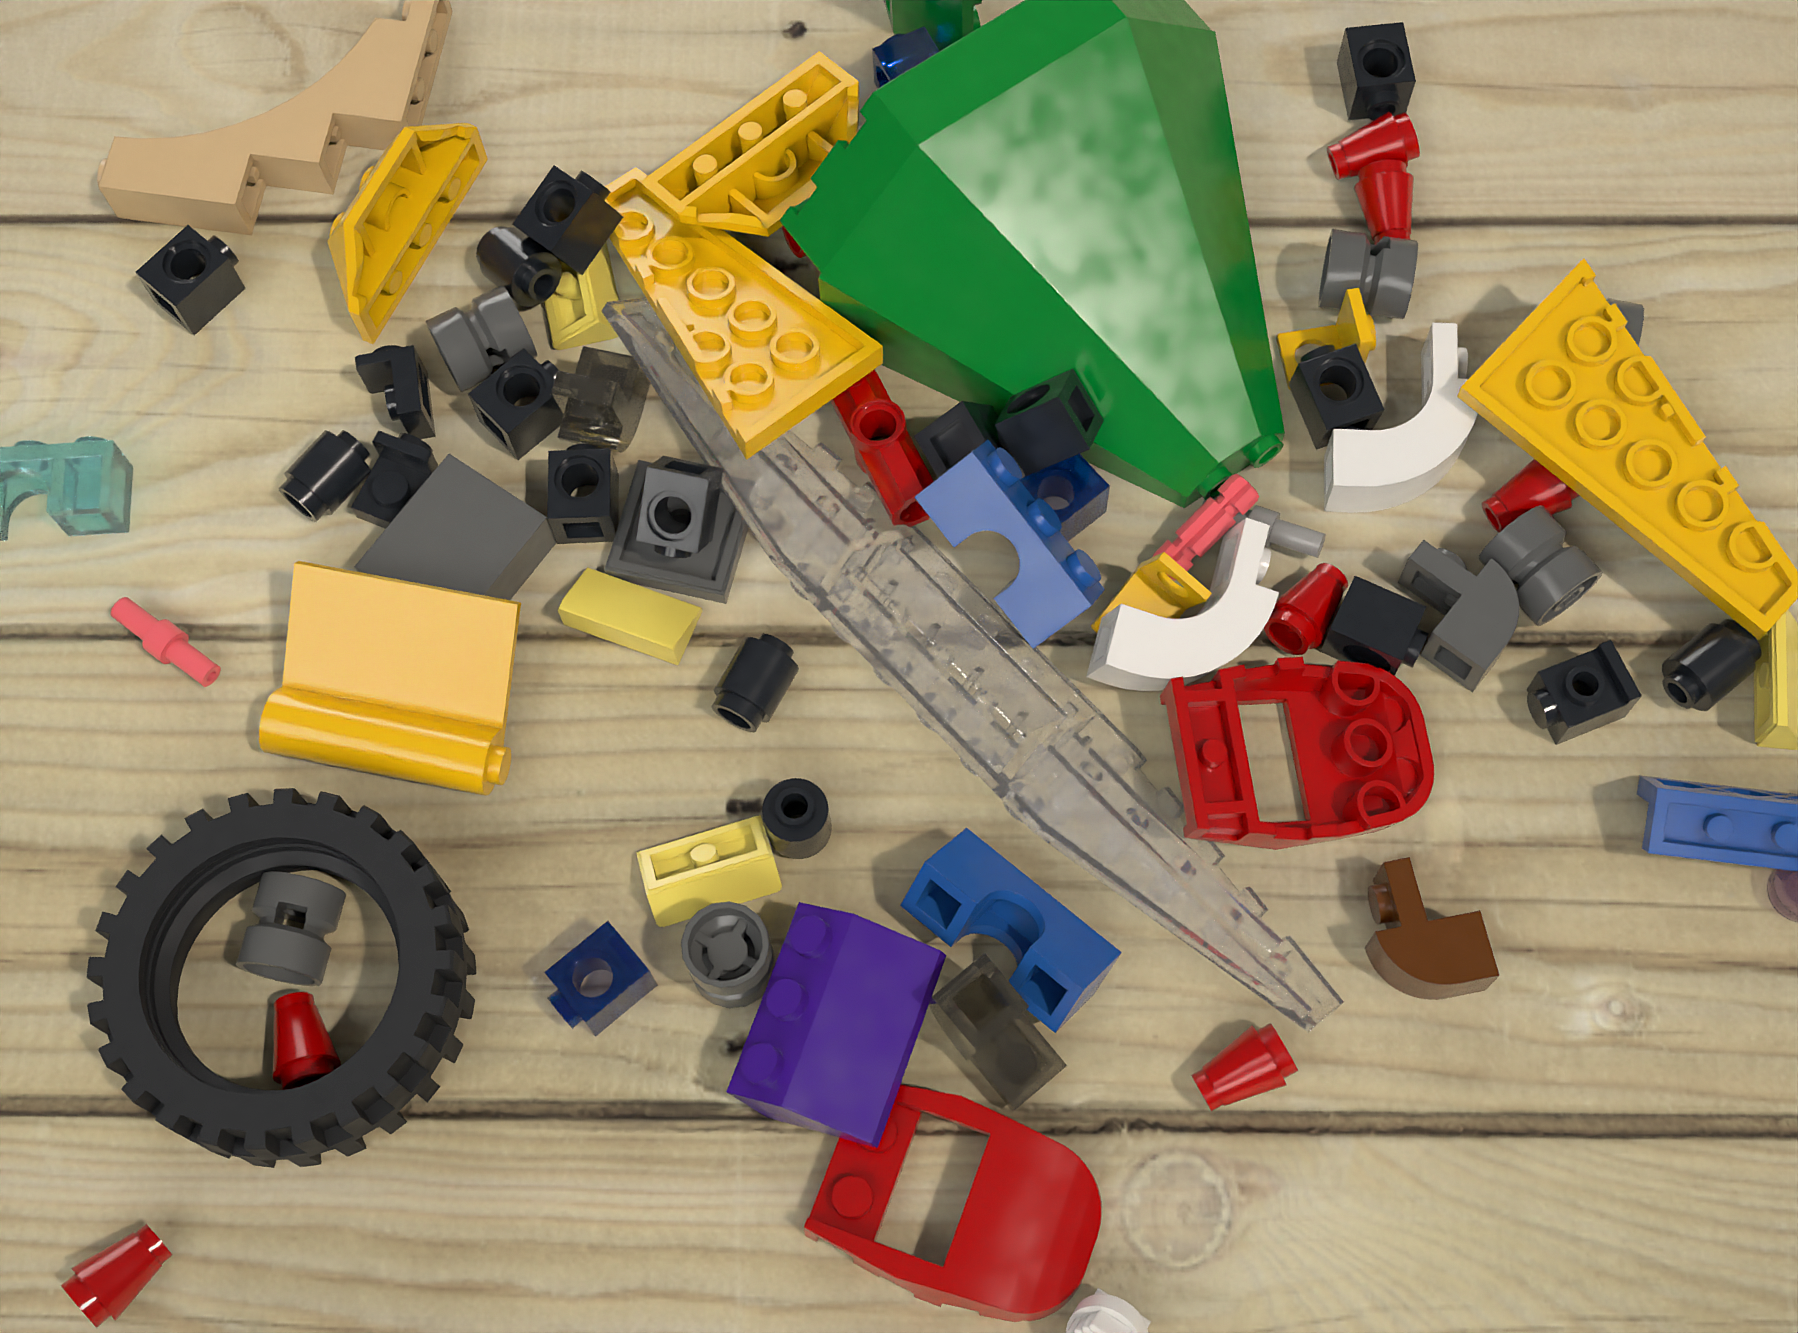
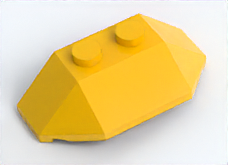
[640,51,860,237]
[327,123,488,344]

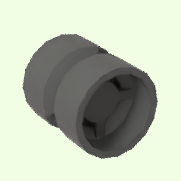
[1318,229,1418,319]
[426,285,538,392]
[1479,505,1603,626]
[236,871,346,987]
[681,901,775,1009]

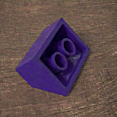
[726,902,947,1148]

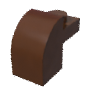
[1365,857,1500,1000]

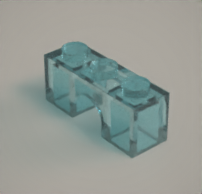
[0,436,133,541]

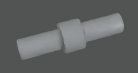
[1202,498,1326,558]

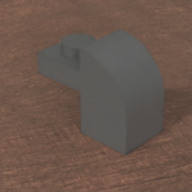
[1398,540,1519,693]

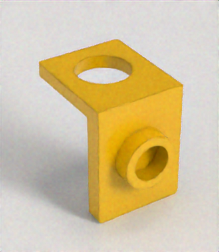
[1276,288,1376,390]
[1091,552,1212,633]

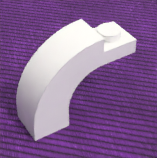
[1324,322,1478,513]
[1086,517,1279,691]

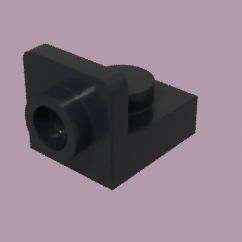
[355,345,436,439]
[351,431,439,529]

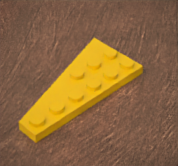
[605,167,883,460]
[1457,258,1798,640]

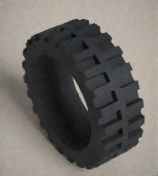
[86,788,477,1168]

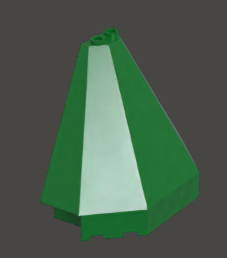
[780,0,1285,508]

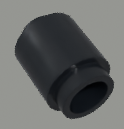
[476,226,562,307]
[279,430,371,522]
[1662,619,1762,711]
[711,633,799,733]
[762,778,832,859]

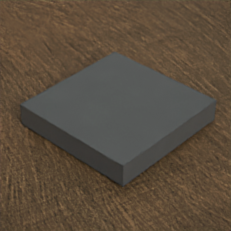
[604,460,758,604]

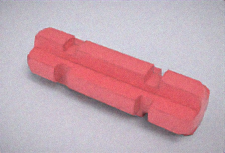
[1153,474,1259,581]

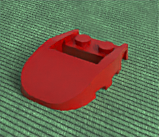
[1160,657,1434,850]
[804,1085,1102,1322]

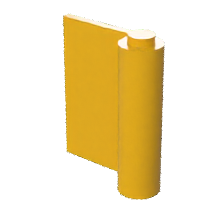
[259,561,521,796]

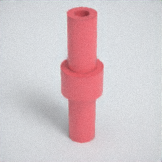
[111,597,221,687]

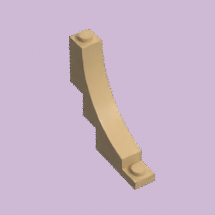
[97,0,453,236]

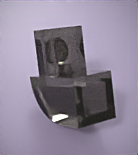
[551,346,651,453]
[929,953,1067,1111]

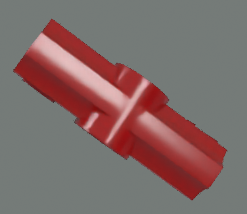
[830,369,934,528]

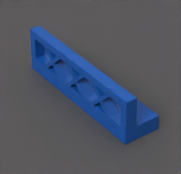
[1637,775,1798,871]

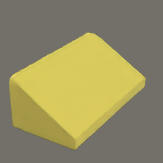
[544,242,625,350]
[558,567,702,665]
[1754,609,1798,750]
[636,815,782,927]

